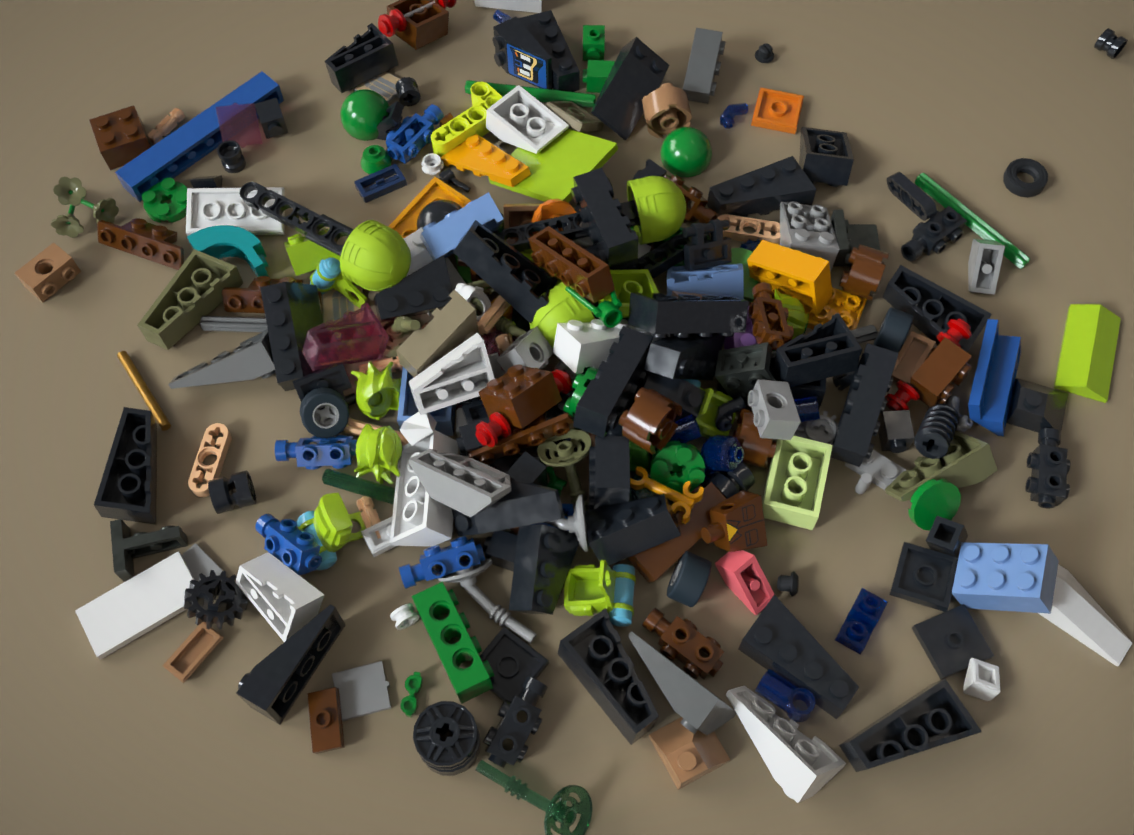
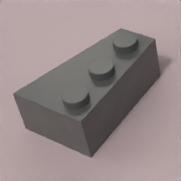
[683,28,726,104]

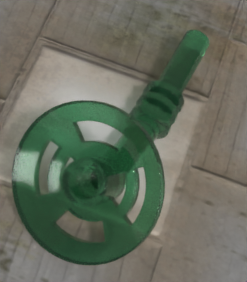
[475,760,592,835]

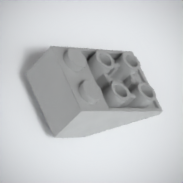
[780,202,839,272]

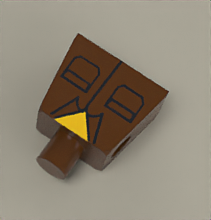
[701,490,768,552]

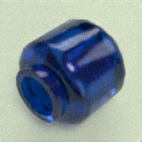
[701,435,744,472]

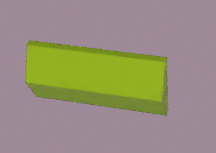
[1054,304,1121,403]

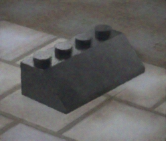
[260,282,332,391]

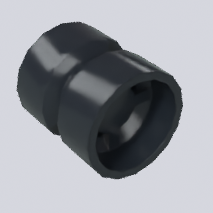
[704,458,755,499]
[208,470,257,514]

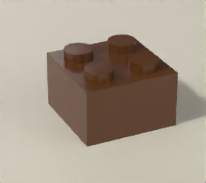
[89,105,152,170]

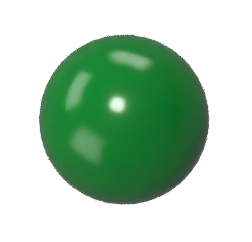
[340,89,389,141]
[660,127,712,178]

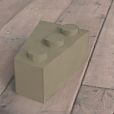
[396,289,479,377]

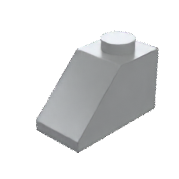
[968,239,1005,295]

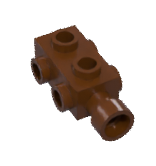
[664,174,719,224]
[748,282,794,350]
[642,608,724,679]

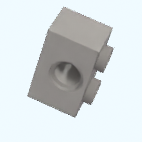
[496,326,553,373]
[748,379,801,440]

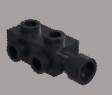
[901,206,967,262]
[1025,428,1071,509]
[483,676,548,768]

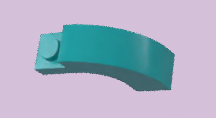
[187,225,269,277]

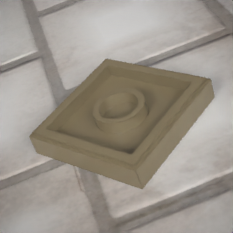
[546,101,604,132]

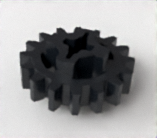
[184,570,248,630]

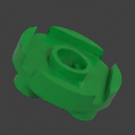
[142,178,187,223]
[563,367,598,418]
[649,441,705,494]

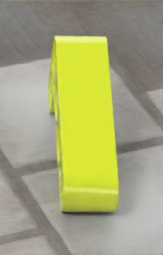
[431,81,502,157]

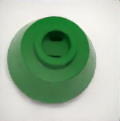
[360,145,392,174]

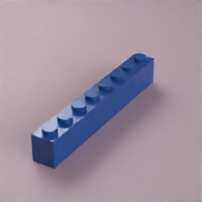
[115,71,284,202]

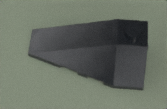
[452,478,565,536]

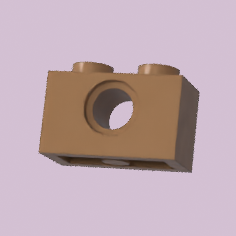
[14,242,81,302]

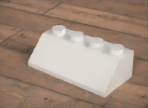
[390,430,458,547]

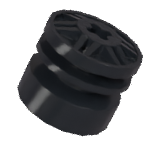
[413,701,481,776]

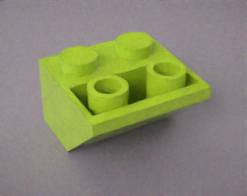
[284,227,341,276]

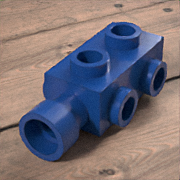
[386,104,444,164]
[275,435,357,470]
[255,514,322,575]
[399,536,485,589]

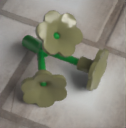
[51,177,119,238]

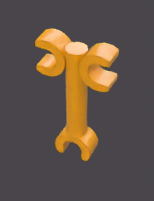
[630,467,704,524]

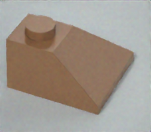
[649,717,731,790]

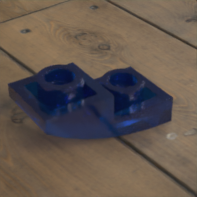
[835,588,888,655]

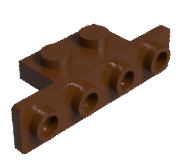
[97,218,184,270]
[222,276,323,314]
[468,413,575,465]

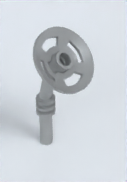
[544,495,589,551]
[438,558,537,644]

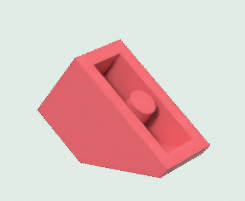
[714,550,775,615]

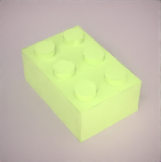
[762,435,833,530]

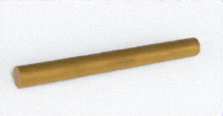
[117,351,171,431]

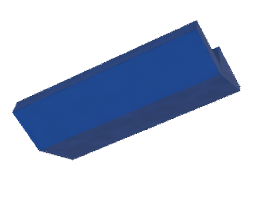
[968,319,1021,437]

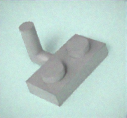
[845,450,906,494]

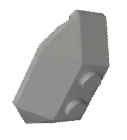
[409,449,511,517]

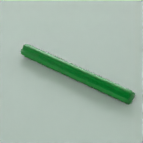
[465,80,596,108]
[915,173,1031,269]

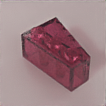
[302,302,389,371]

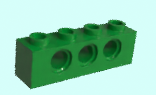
[411,582,495,704]

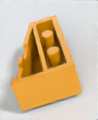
[747,240,832,316]

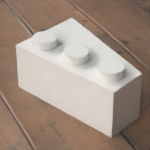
[408,332,495,415]
[235,552,324,642]

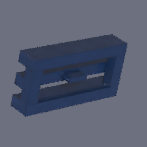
[354,164,407,203]

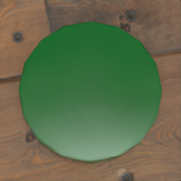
[908,478,961,531]

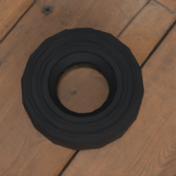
[1003,158,1048,198]

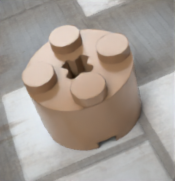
[642,83,692,138]

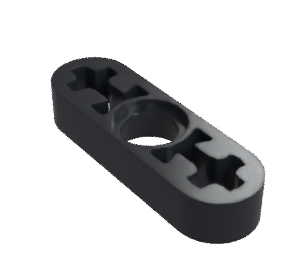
[886,172,937,221]

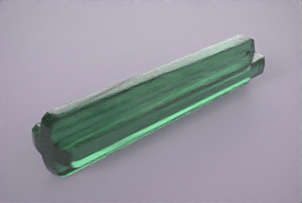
[322,469,395,504]

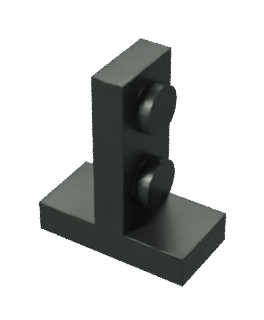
[110,519,188,582]

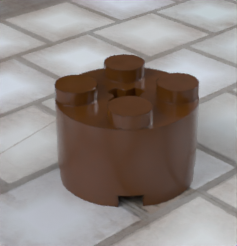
[839,244,889,301]
[619,387,682,454]
[729,409,777,468]

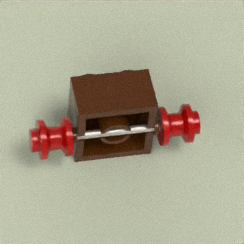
[378,0,456,50]
[885,319,972,411]
[476,364,572,447]

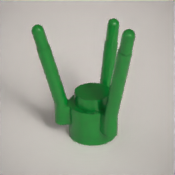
[565,287,623,328]

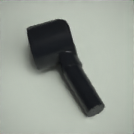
[439,169,471,193]

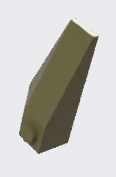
[885,431,998,502]

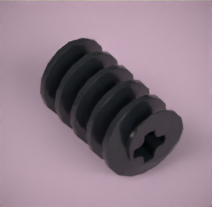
[914,404,960,459]

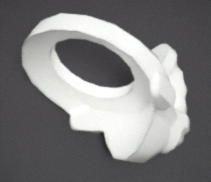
[455,283,491,322]

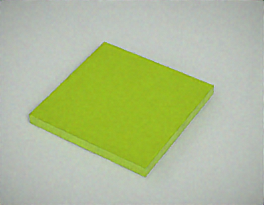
[488,129,618,203]

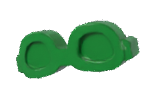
[400,672,422,718]

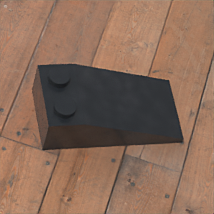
[591,37,670,140]
[236,604,346,725]

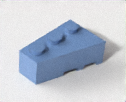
[420,192,504,261]
[667,264,744,299]

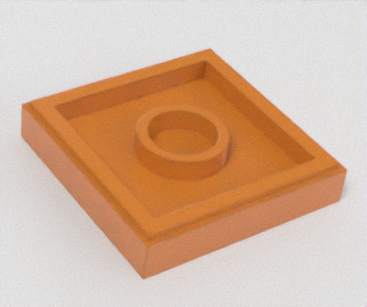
[751,87,804,134]

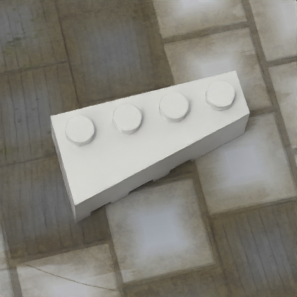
[553,319,658,374]

